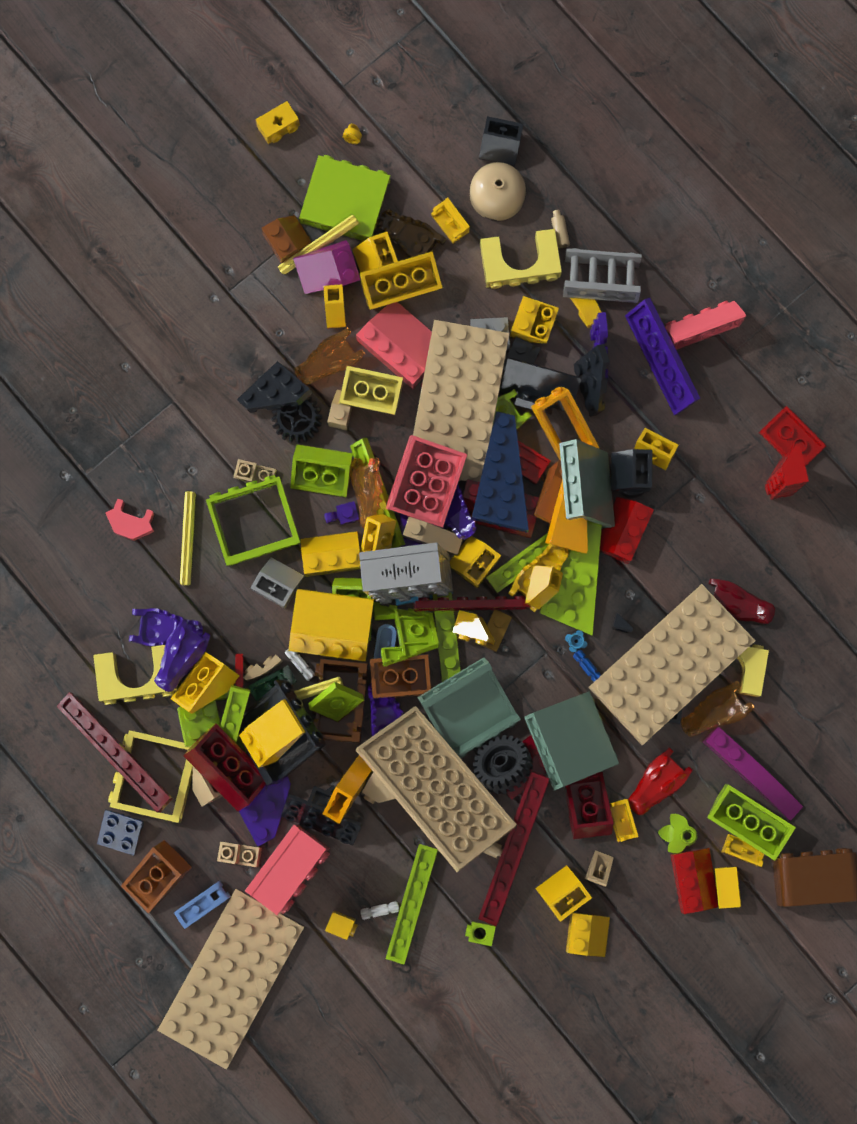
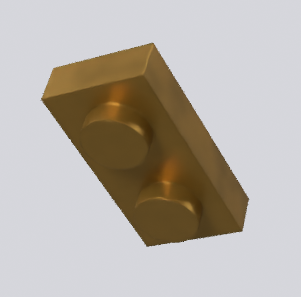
[480,610,512,652]

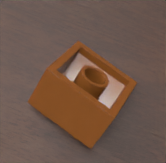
[261,215,312,264]

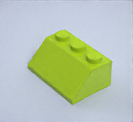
[290,445,353,497]

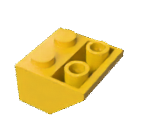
[352,232,398,273]
[510,296,559,344]
[450,536,501,588]
[535,865,592,922]

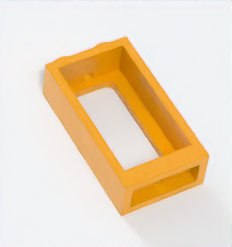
[531,387,599,461]

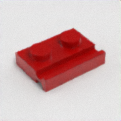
[518,441,551,485]

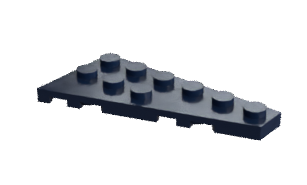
[471,411,529,533]

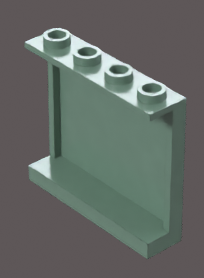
[559,439,615,529]
[417,657,521,758]
[524,692,619,790]

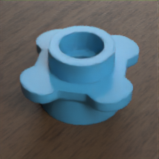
[565,630,587,652]

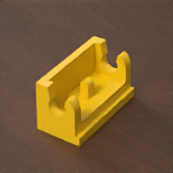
[431,197,470,244]
[609,799,639,842]
[721,834,764,867]
[715,866,741,909]

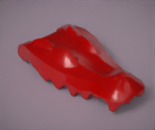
[628,747,693,815]

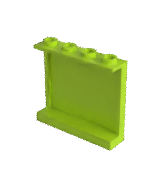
[299,155,390,241]

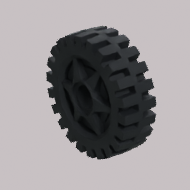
[473,735,533,794]

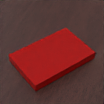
[759,406,826,467]

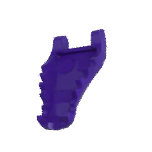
[444,484,477,539]
[129,608,203,646]
[154,619,210,692]
[367,683,404,736]

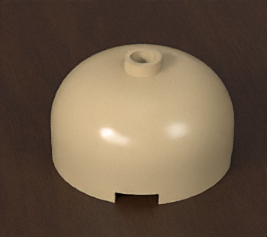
[470,162,526,221]

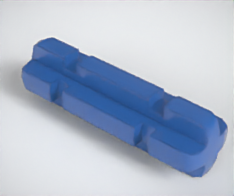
[573,650,601,682]

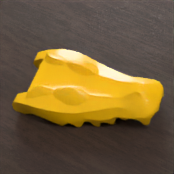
[508,544,569,612]

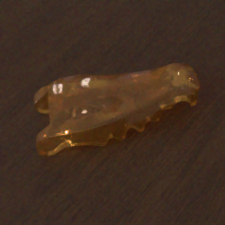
[295,328,365,385]
[350,458,383,529]
[681,681,755,737]

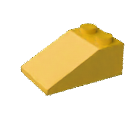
[171,652,239,714]
[239,699,305,768]

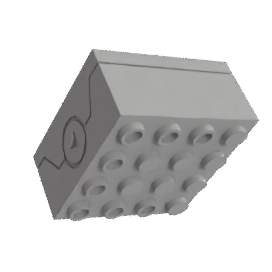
[359,542,453,604]

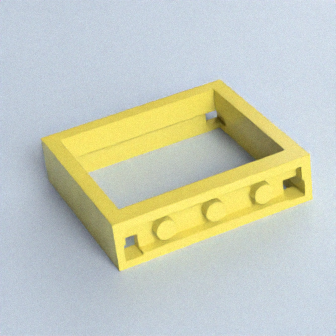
[108,730,193,823]

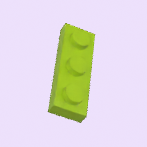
[220,685,250,743]

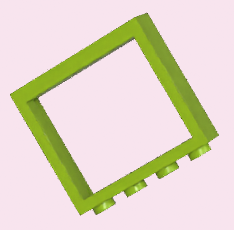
[206,475,301,566]

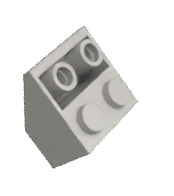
[251,557,305,609]

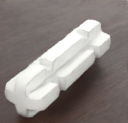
[285,649,315,681]
[361,901,399,920]

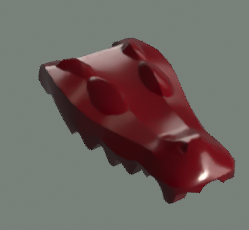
[708,578,775,625]

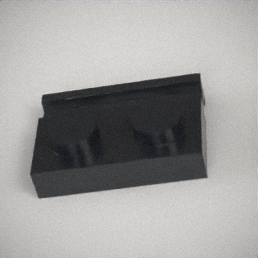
[502,337,541,373]

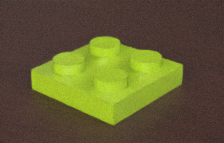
[308,682,364,721]

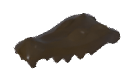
[377,208,446,257]

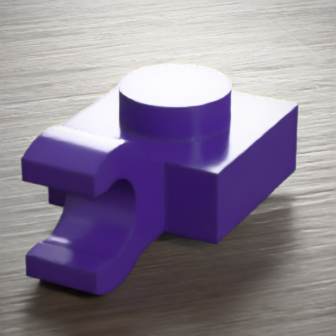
[324,501,359,525]

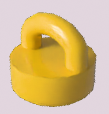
[343,123,362,144]

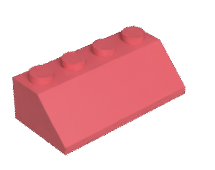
[665,301,746,350]

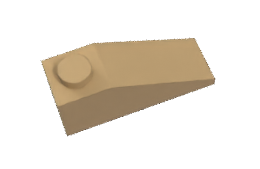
[403,517,462,555]

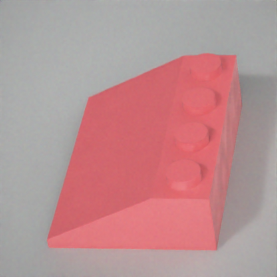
[356,302,432,389]
[386,435,467,528]

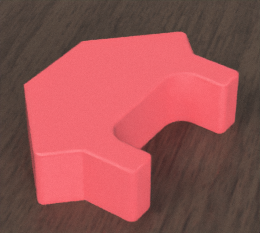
[106,499,154,541]

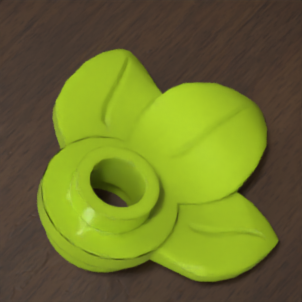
[658,814,697,853]

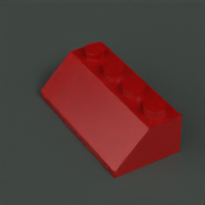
[765,443,809,500]

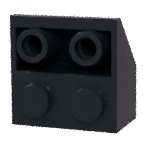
[479,116,524,167]
[611,449,652,492]

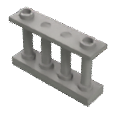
[563,248,642,303]

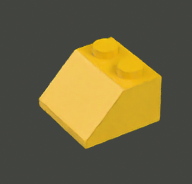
[566,912,610,957]

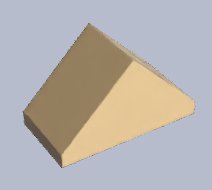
[585,850,614,887]

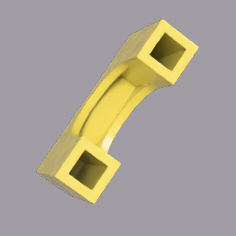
[480,229,562,289]
[93,645,178,705]
[737,645,769,697]

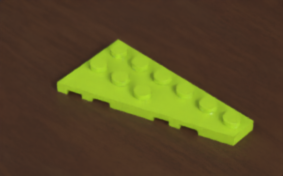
[539,520,602,636]

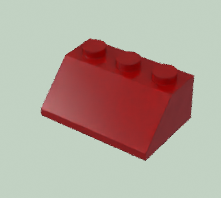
[599,497,654,564]
[670,848,719,914]

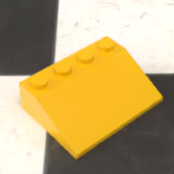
[289,589,374,661]

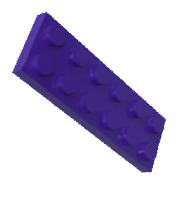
[625,298,700,415]

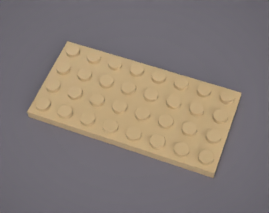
[413,320,509,482]
[588,584,755,745]
[356,706,516,872]
[157,889,304,1070]

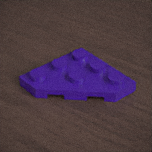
[590,312,608,379]
[239,777,291,847]

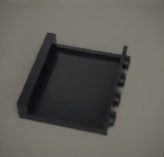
[238,679,326,786]

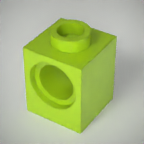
[465,921,496,946]

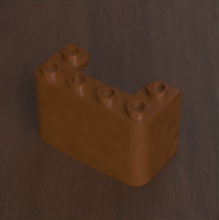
[312,659,368,743]
[772,848,857,907]

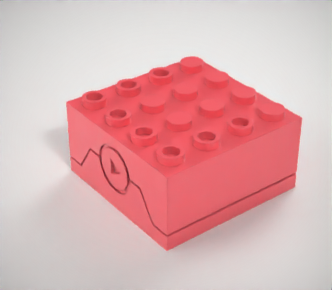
[245,825,330,915]

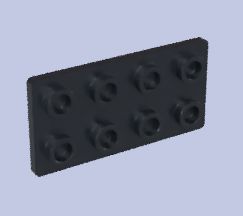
[499,358,581,415]
[281,786,362,845]

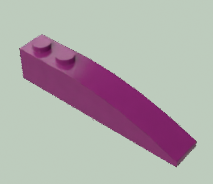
[702,727,803,821]

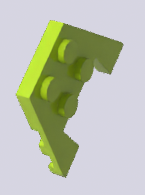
[373,602,439,667]
[177,690,247,753]

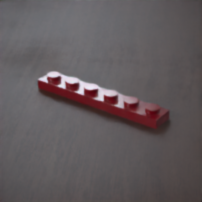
[414,596,531,611]

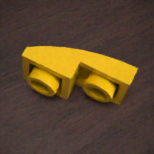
[570,298,602,328]

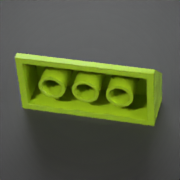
[707,784,796,861]

